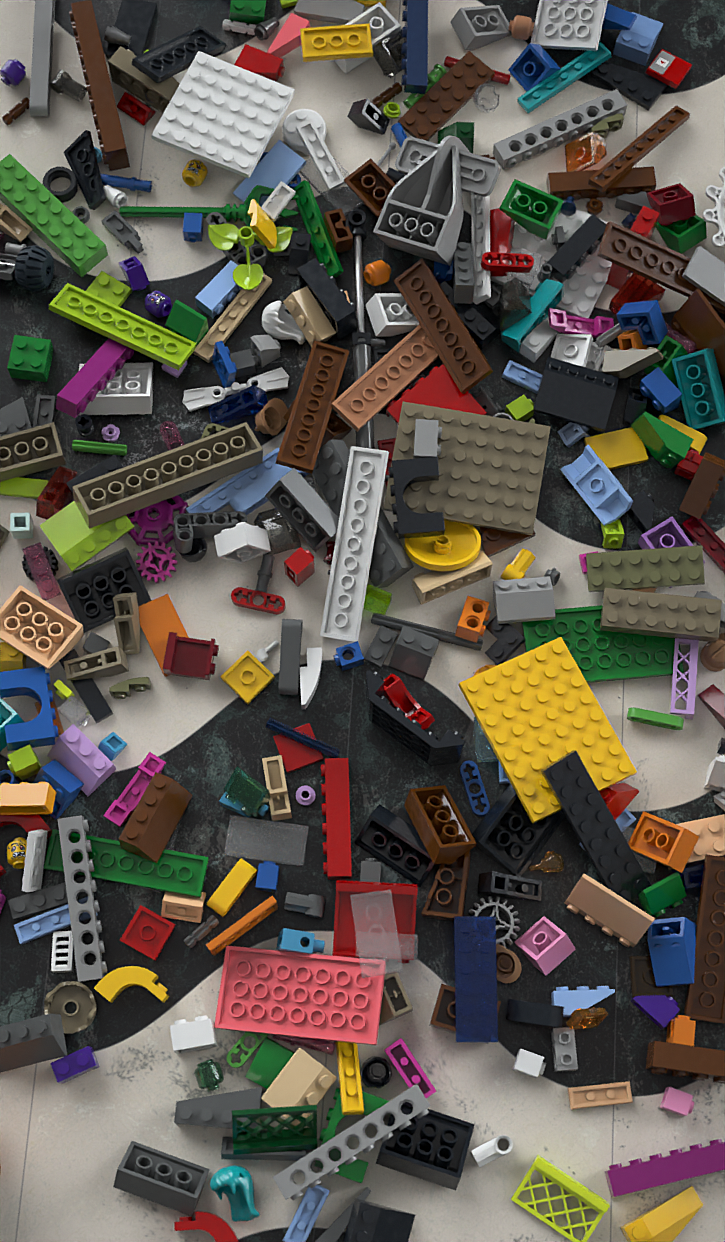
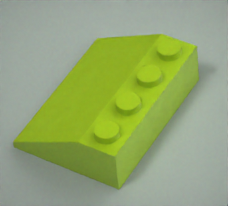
[39,501,135,571]

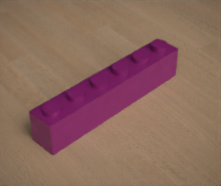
[56,338,134,418]
[604,1138,725,1197]

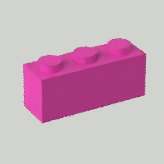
[384,1038,437,1099]

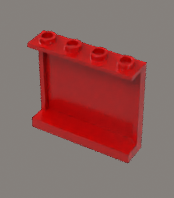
[386,364,487,424]
[332,880,418,963]

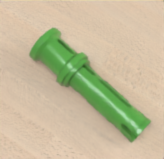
[403,64,447,109]

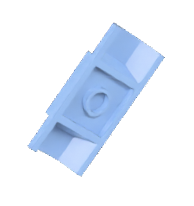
[560,445,633,525]

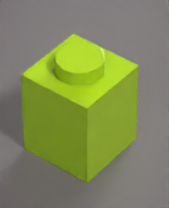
[505,394,534,422]

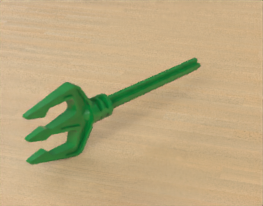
[120,185,299,240]

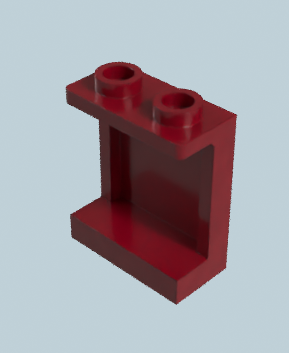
[162,632,219,681]

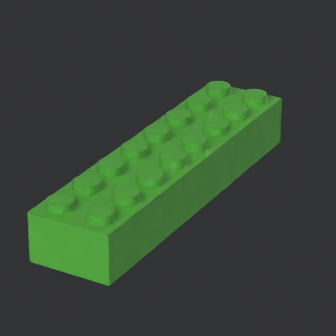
[0,154,108,277]

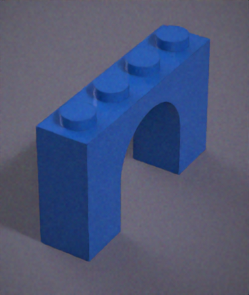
[0,666,59,751]

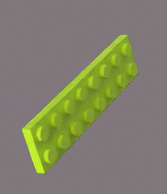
[49,283,197,371]

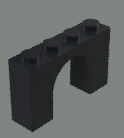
[388,457,445,539]

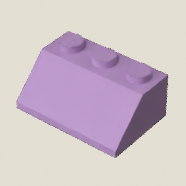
[47,724,116,796]

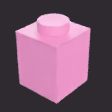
[660,1087,694,1117]

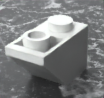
[704,755,725,792]

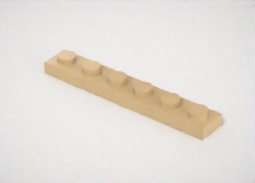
[194,273,272,363]

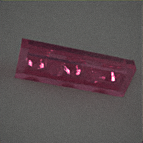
[22,542,61,601]

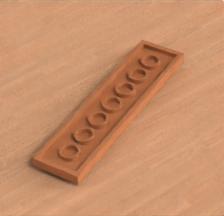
[331,324,439,432]

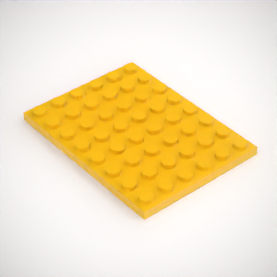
[458,637,637,823]

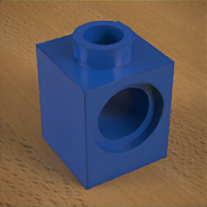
[183,213,204,243]
[333,641,364,671]
[255,861,279,893]

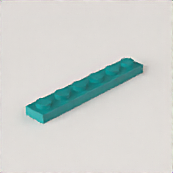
[517,42,611,113]

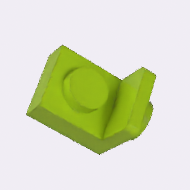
[601,519,625,548]

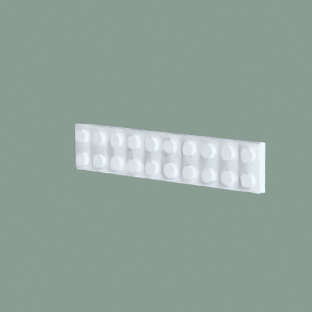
[320,446,389,642]

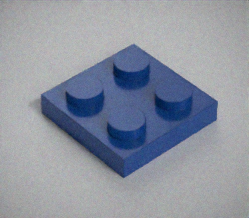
[212,341,237,390]

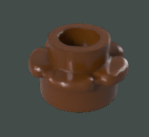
[586,198,603,215]

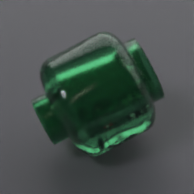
[194,1059,224,1092]

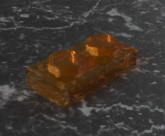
[566,1007,608,1029]

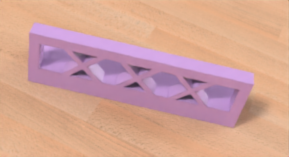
[670,638,699,719]

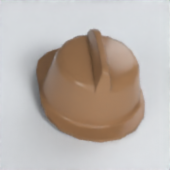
[255,398,288,435]
[700,633,725,672]
[475,942,522,983]

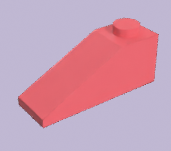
[267,13,310,58]

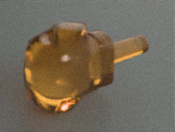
[529,851,564,873]

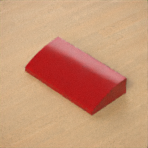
[490,208,515,276]

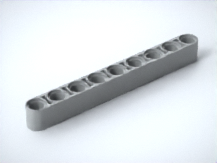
[29,0,55,116]

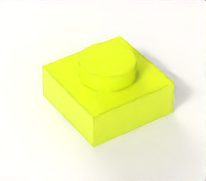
[53,679,75,702]

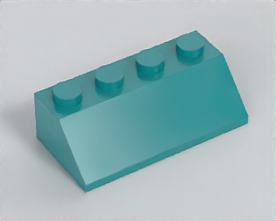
[501,279,564,353]
[672,349,725,430]

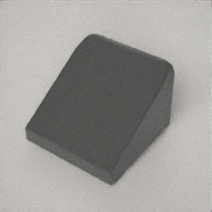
[83,631,110,654]

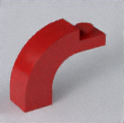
[384,673,435,730]
[174,1211,239,1242]

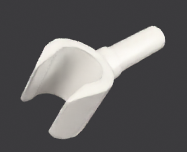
[256,640,279,663]

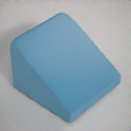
[98,732,127,761]

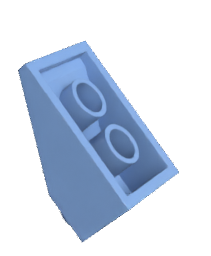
[613,12,664,66]

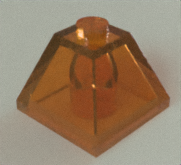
[565,131,607,172]

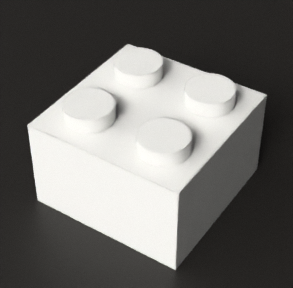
[214,522,271,564]
[170,1016,218,1054]

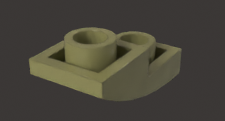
[589,113,624,141]
[109,677,151,699]

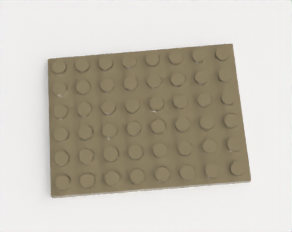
[383,401,551,536]

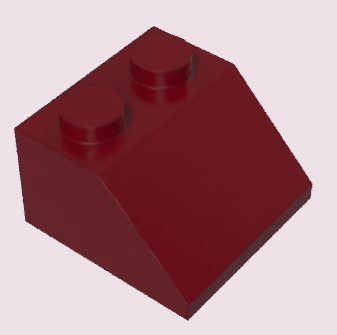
[647,183,696,225]

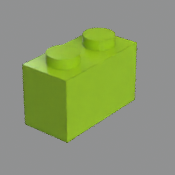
[7,744,42,781]

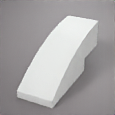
[300,647,322,710]

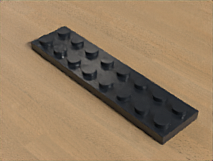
[541,750,651,903]

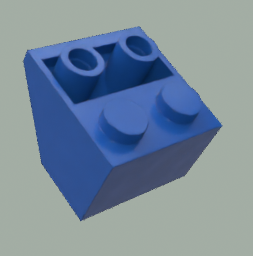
[33,759,84,820]

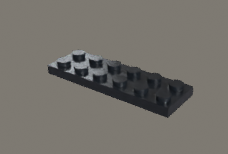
[131,26,226,83]

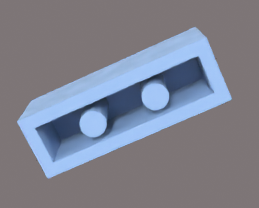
[195,260,242,318]

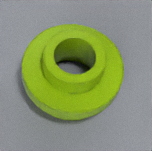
[383,102,401,119]

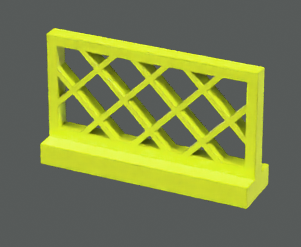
[511,1155,610,1242]

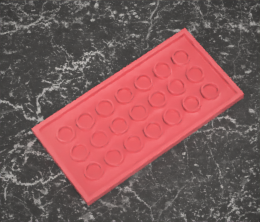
[214,946,386,1046]

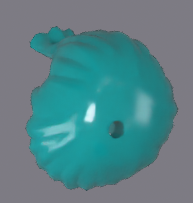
[210,1166,260,1222]

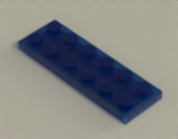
[454,916,498,1043]

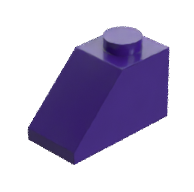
[118,256,150,291]
[631,995,680,1029]

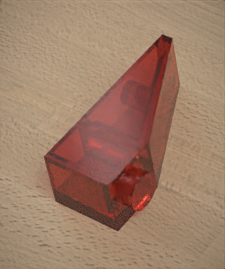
[36,466,77,520]

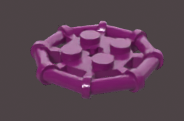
[126,495,189,546]

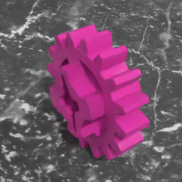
[136,541,178,583]

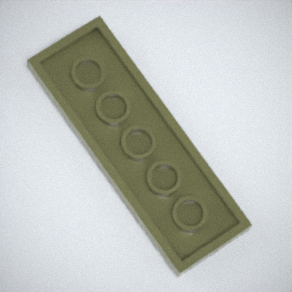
[586,545,705,592]

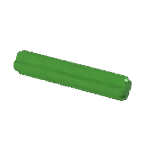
[72,440,127,456]

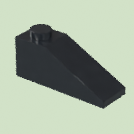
[478,871,542,901]

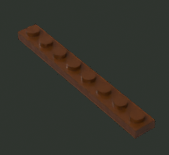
[588,105,690,192]

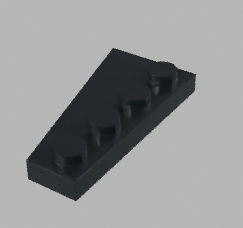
[591,61,668,111]
[63,130,106,210]

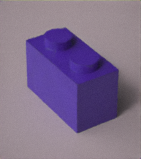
[50,1046,100,1084]

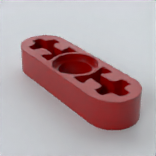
[480,252,534,273]
[231,587,286,615]

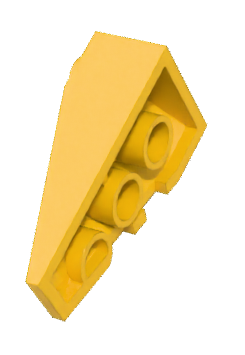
[620,1186,703,1242]

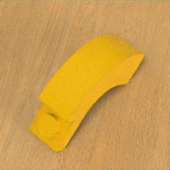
[94,966,169,1003]

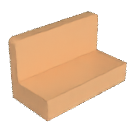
[161,891,206,923]

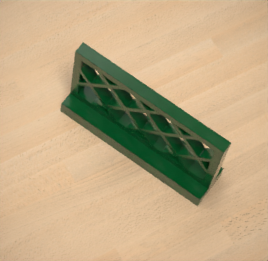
[232,1105,318,1155]

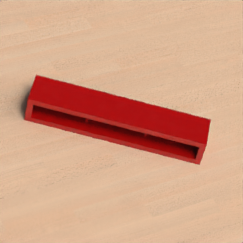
[321,758,352,880]

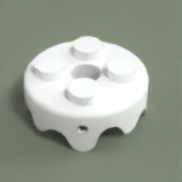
[282,109,326,155]

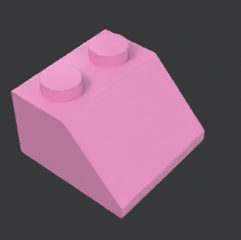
[514,916,576,976]

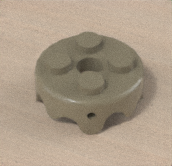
[44,981,97,1034]

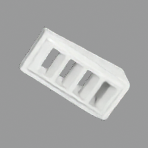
[51,931,74,973]

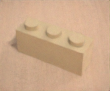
[283,287,336,347]

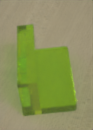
[363,583,392,615]

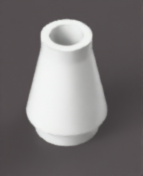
[103,185,128,209]

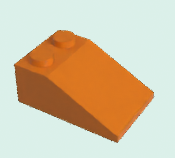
[628,811,699,873]

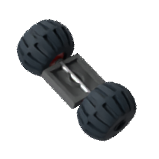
[0,245,54,292]

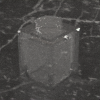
[58,695,91,728]

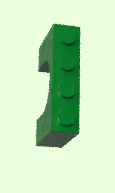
[314,1087,389,1184]

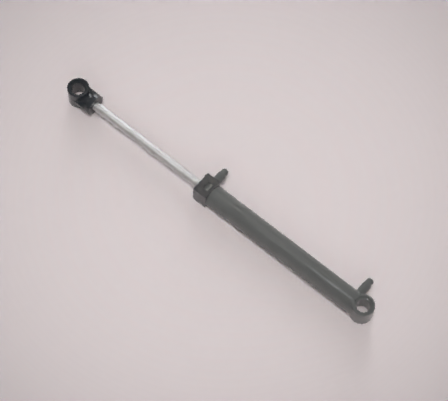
[348,209,389,482]

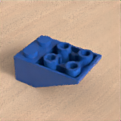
[648,917,697,987]

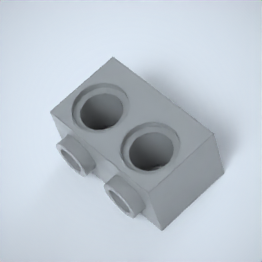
[551,1027,578,1072]

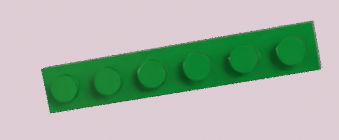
[293,180,343,278]

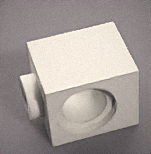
[513,1049,546,1078]

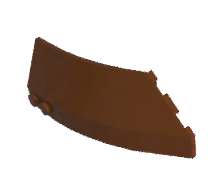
[671,288,725,386]

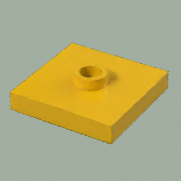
[220,651,275,705]

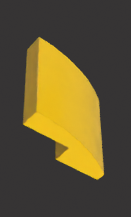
[248,199,277,249]

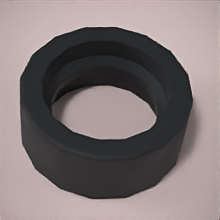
[43,167,78,203]

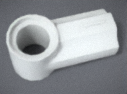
[471,1135,513,1167]

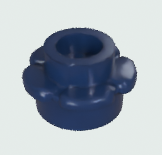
[621,212,637,229]

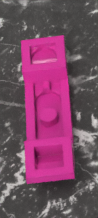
[548,308,614,338]
[103,752,166,827]

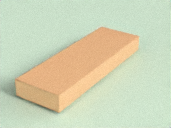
[568,1081,633,1110]

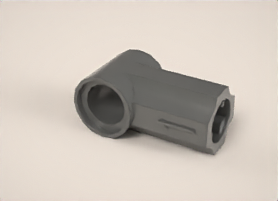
[284,892,326,918]

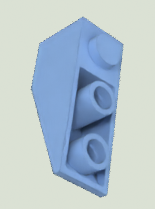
[551,986,615,1017]

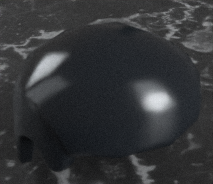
[179,538,207,562]
[360,1056,392,1089]

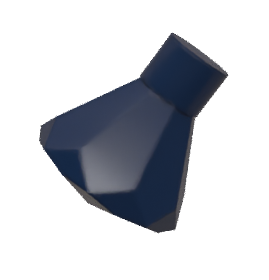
[561,196,576,216]

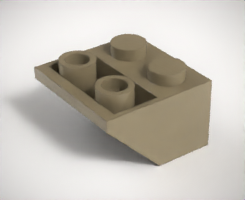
[379,970,413,1026]

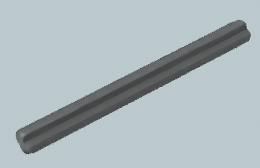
[371,613,483,651]

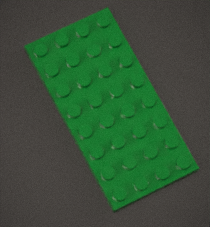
[522,605,684,683]

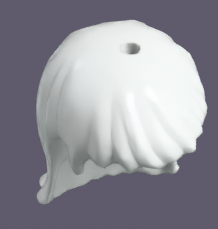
[262,301,306,345]

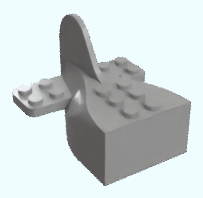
[373,136,501,266]

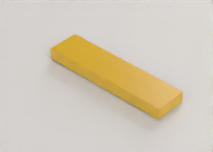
[335,1041,364,1115]

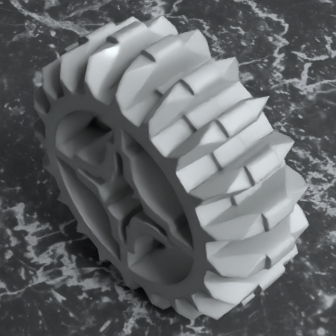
[466,896,520,948]

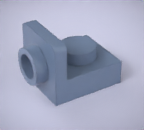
[558,422,590,448]

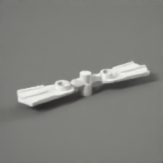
[182,367,289,412]

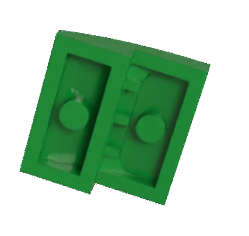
[245,1037,295,1089]

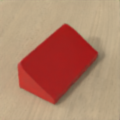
[116,92,156,126]

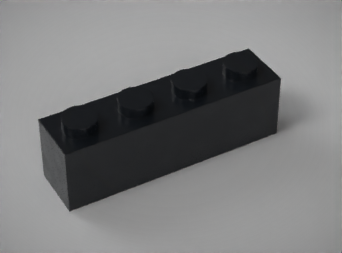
[547,214,606,283]

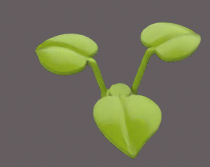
[208,224,293,290]

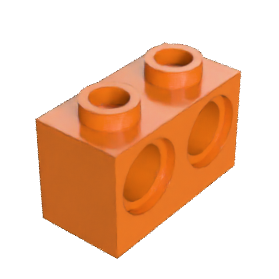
[455,596,491,643]
[666,1015,696,1046]

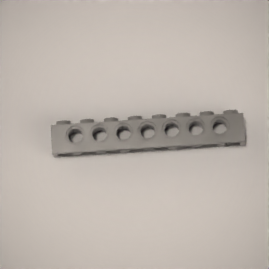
[493,89,627,170]
[58,815,107,982]
[273,1084,430,1201]

